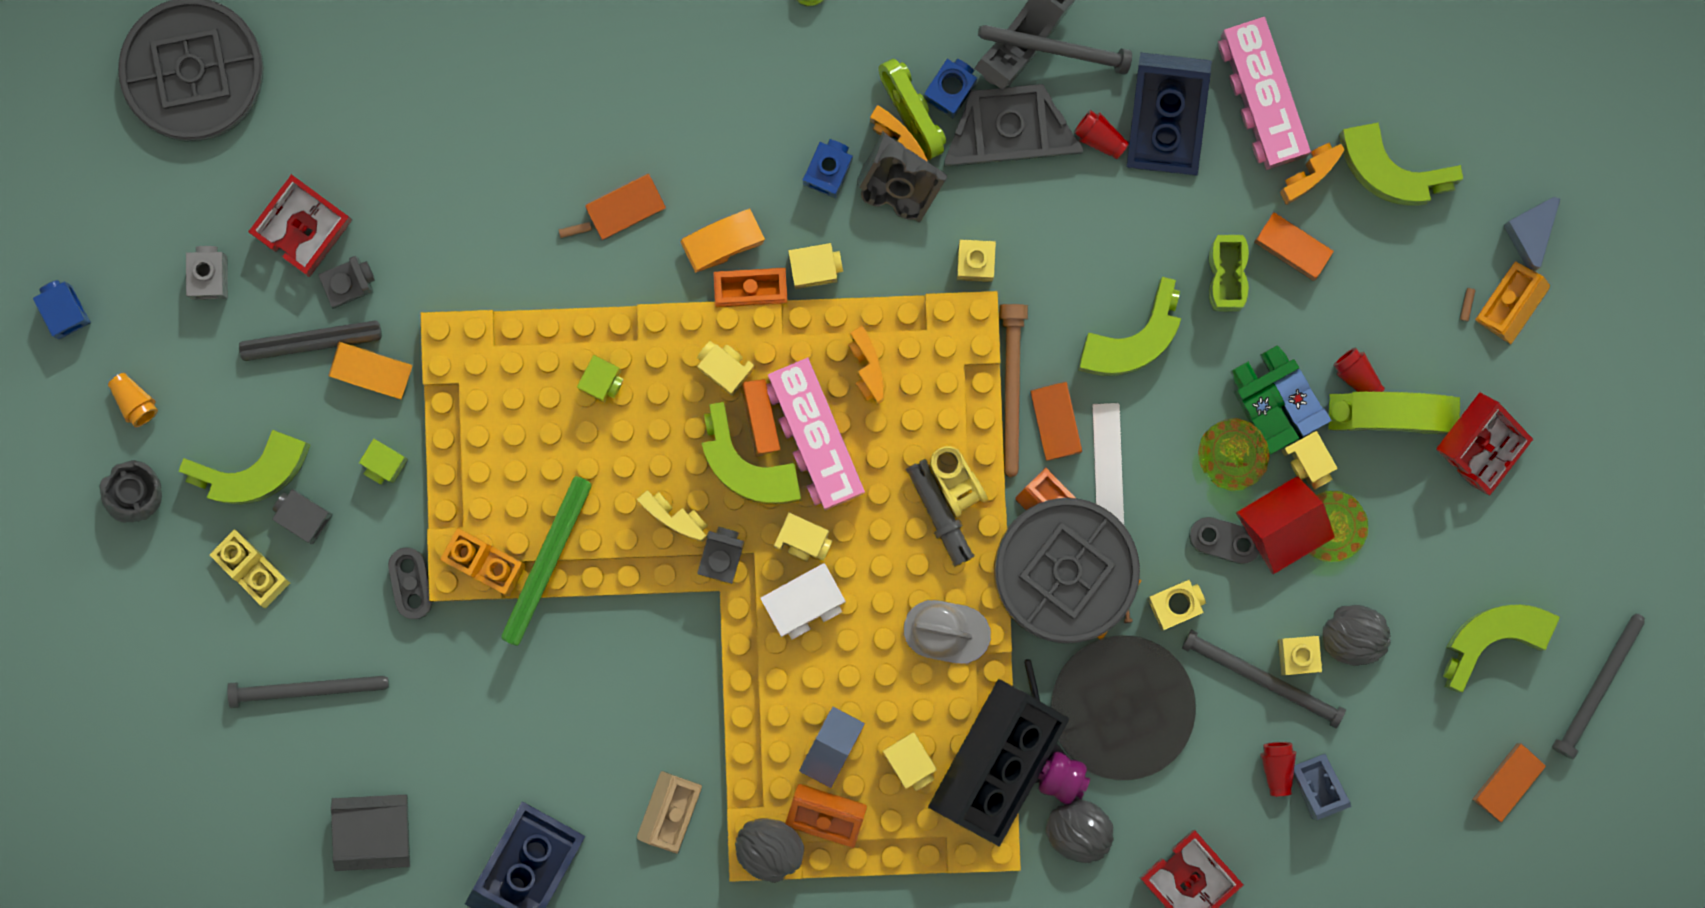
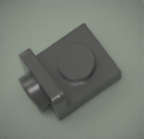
[318,255,375,309]
[697,527,745,584]

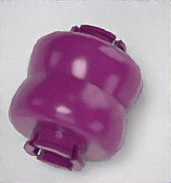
[1038,752,1090,804]

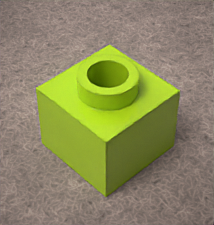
[577,355,624,403]
[359,438,408,485]

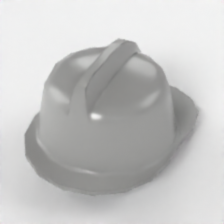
[904,600,991,663]

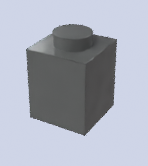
[272,489,333,544]

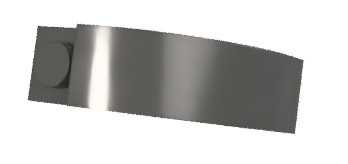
[974,0,1075,90]

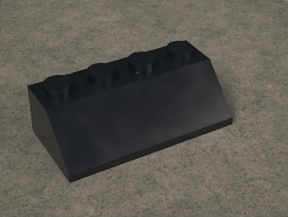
[928,679,1070,847]

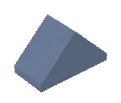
[1503,197,1560,271]
[799,707,865,788]
[1294,754,1351,820]

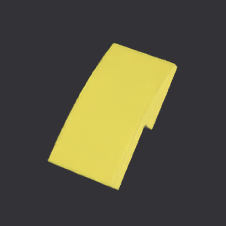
[637,490,707,542]
[210,529,290,609]

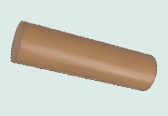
[559,222,592,238]
[1460,288,1476,322]

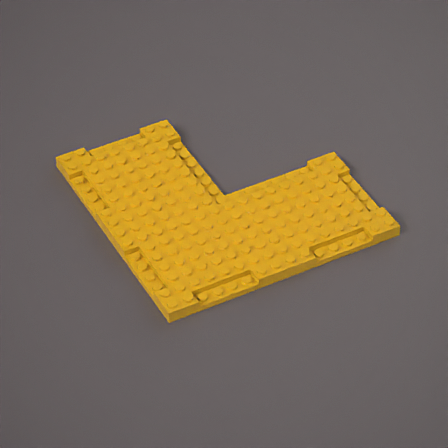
[420,291,1021,882]

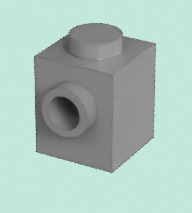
[186,246,228,300]

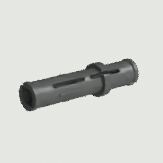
[905,459,975,567]

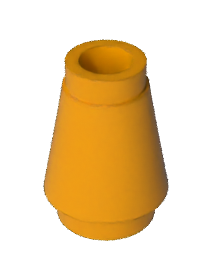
[108,373,158,427]

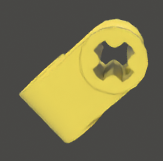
[930,446,988,518]

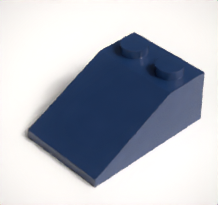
[1127,52,1212,176]
[465,801,585,908]

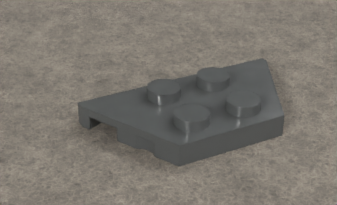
[944,84,1083,167]

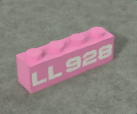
[1218,16,1311,170]
[767,358,865,510]

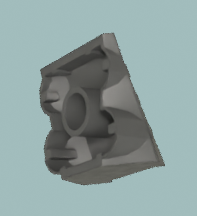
[858,131,947,222]
[330,794,410,871]

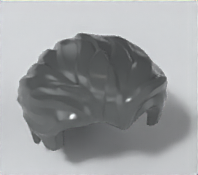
[99,460,162,523]
[1323,605,1391,666]
[1046,798,1114,863]
[735,818,804,883]

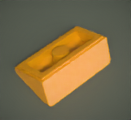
[1475,261,1550,344]

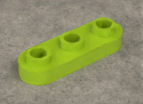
[878,59,946,160]

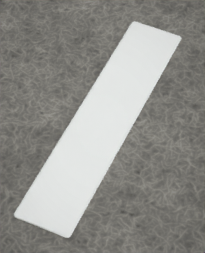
[1093,403,1124,525]

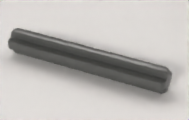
[239,320,382,361]

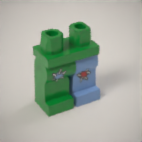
[1231,345,1332,455]

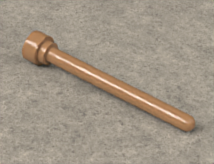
[999,304,1028,478]

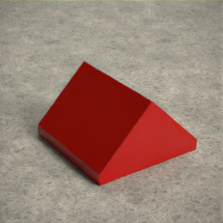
[1236,476,1335,574]

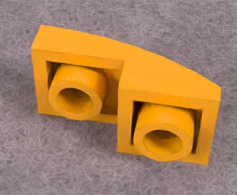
[870,105,928,162]
[1280,142,1345,205]
[680,209,765,273]
[848,326,883,405]
[328,341,413,400]
[440,528,526,596]

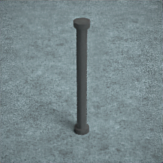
[1182,629,1346,728]

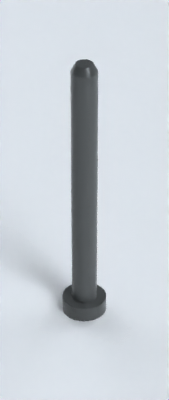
[978,25,1132,75]
[1552,613,1645,760]
[227,676,389,708]

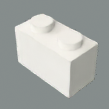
[761,563,846,640]

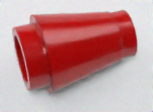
[1074,110,1129,160]
[1333,347,1385,392]
[1260,742,1297,797]

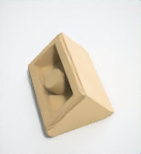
[637,771,702,854]

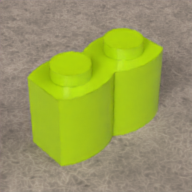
[1209,235,1249,312]

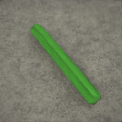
[501,476,592,646]

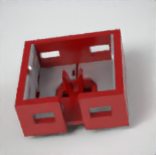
[248,174,352,278]
[1436,392,1533,496]
[1139,830,1244,908]

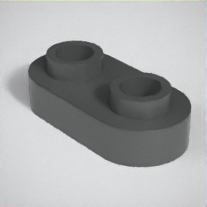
[1189,517,1259,564]
[388,547,433,619]

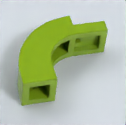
[1339,122,1463,206]
[1078,277,1182,376]
[1328,392,1460,434]
[702,402,801,505]
[178,430,310,504]
[1443,604,1560,693]

